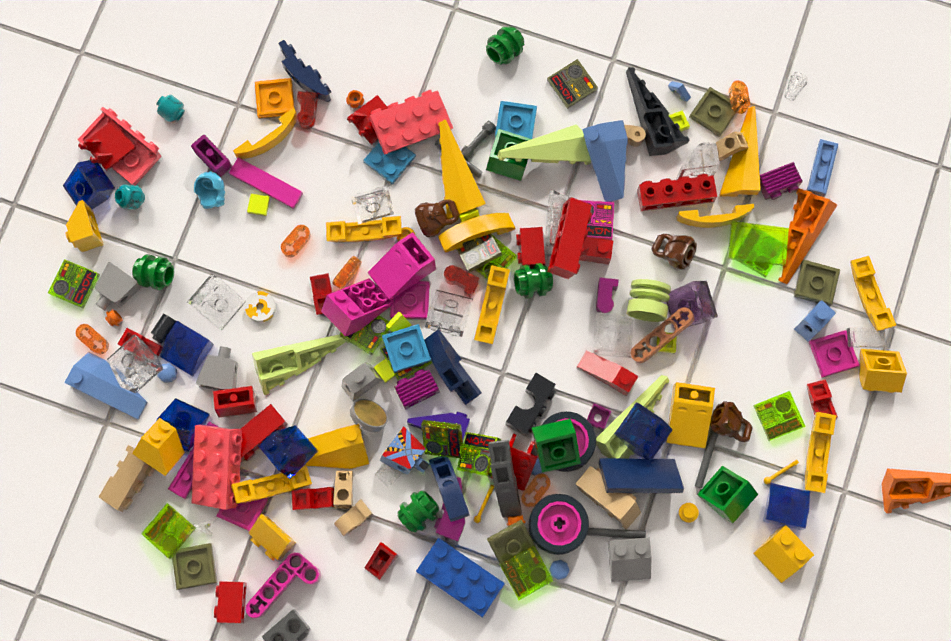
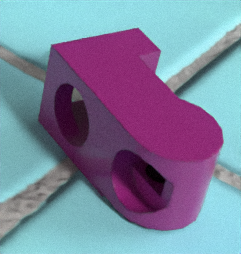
[596,277,619,316]

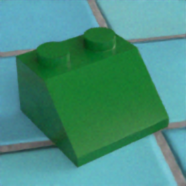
[486,129,532,181]
[532,419,581,473]
[697,466,758,524]

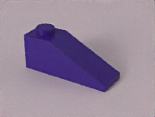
[407,412,470,444]

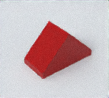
[364,542,398,580]

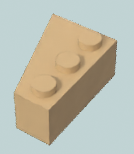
[99,445,155,512]
[575,466,641,530]

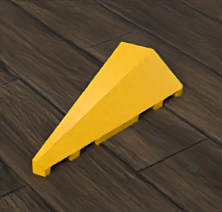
[719,106,760,197]
[438,120,486,219]

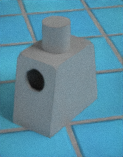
[95,262,142,311]
[196,346,238,390]
[341,362,382,401]

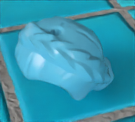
[194,171,225,209]

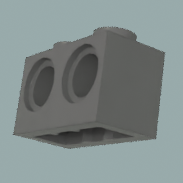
[262,609,310,641]

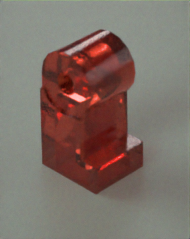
[297,91,318,130]
[444,265,480,298]

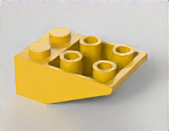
[666,382,715,449]

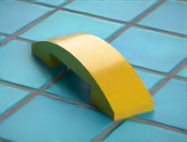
[233,108,298,159]
[676,204,754,228]
[438,213,515,253]
[326,216,402,242]
[850,256,896,331]
[474,265,510,344]
[805,412,836,493]
[231,465,312,504]

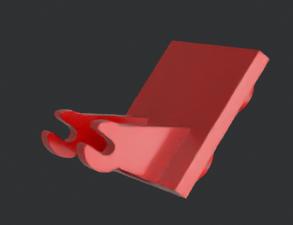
[347,95,388,145]
[78,120,136,171]
[488,433,538,491]

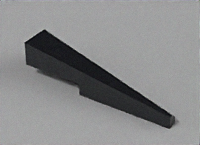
[626,67,690,156]

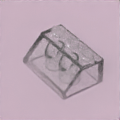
[544,190,570,256]

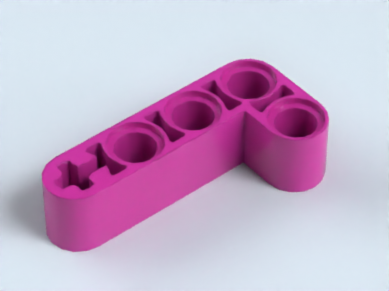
[245,553,321,618]

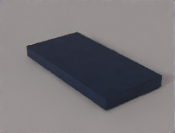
[598,458,684,493]

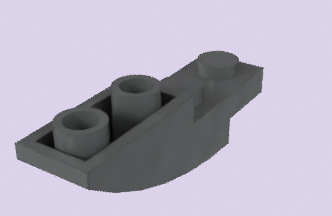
[488,440,522,518]

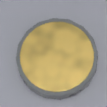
[350,399,388,432]

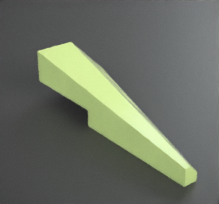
[497,124,591,165]
[252,334,351,395]
[596,375,669,458]

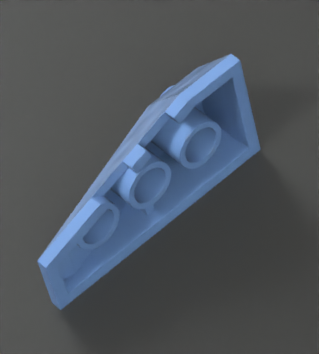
[582,120,628,202]
[64,352,148,419]

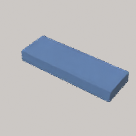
[807,139,839,197]

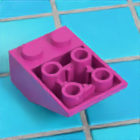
[368,232,436,301]
[321,278,394,336]

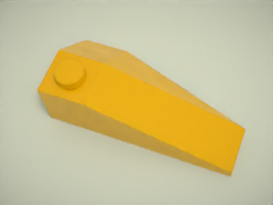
[285,424,370,469]

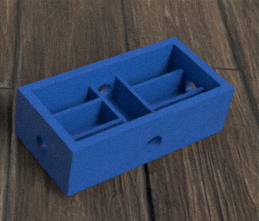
[416,538,505,618]

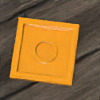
[255,78,295,118]

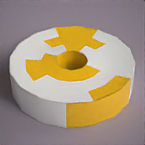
[245,291,276,322]

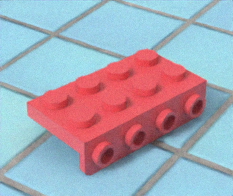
[368,90,453,155]
[77,107,162,185]
[191,425,242,510]

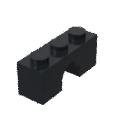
[505,373,557,436]

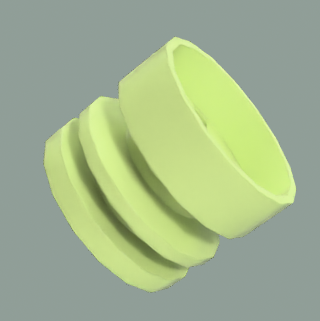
[626,279,671,322]

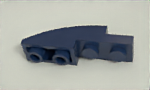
[278,40,331,102]
[424,329,482,405]
[429,455,470,522]

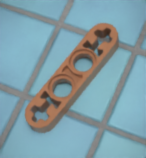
[630,307,694,363]

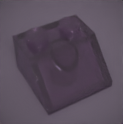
[666,281,718,329]

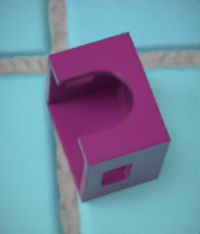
[587,404,611,431]

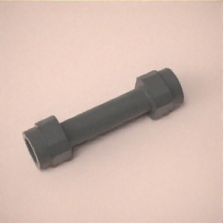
[461,120,496,160]

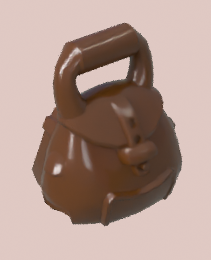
[414,199,460,237]
[651,233,697,269]
[710,401,753,442]

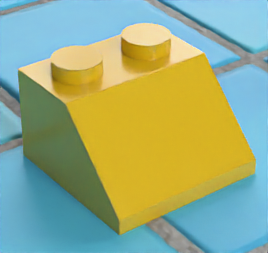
[65,200,104,252]
[859,349,907,393]
[132,418,185,476]
[248,514,296,561]
[753,525,814,583]

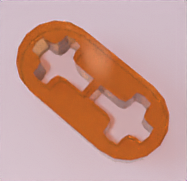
[729,80,750,114]
[281,225,311,258]
[332,256,362,290]
[75,324,109,355]
[521,474,551,508]

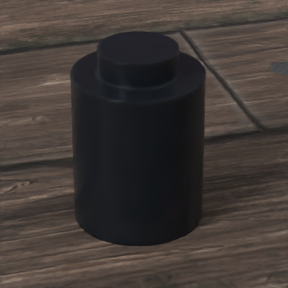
[151,313,180,344]

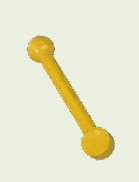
[764,460,799,485]
[474,484,494,523]

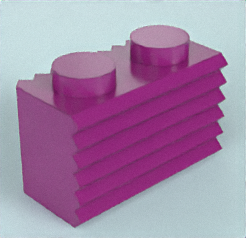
[191,135,232,177]
[760,162,803,200]
[394,369,440,410]

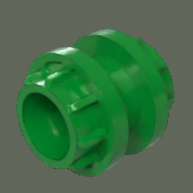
[486,26,525,65]
[132,254,174,290]
[514,263,553,299]
[397,490,439,533]

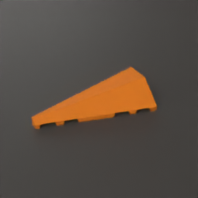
[778,188,837,284]
[881,468,951,513]

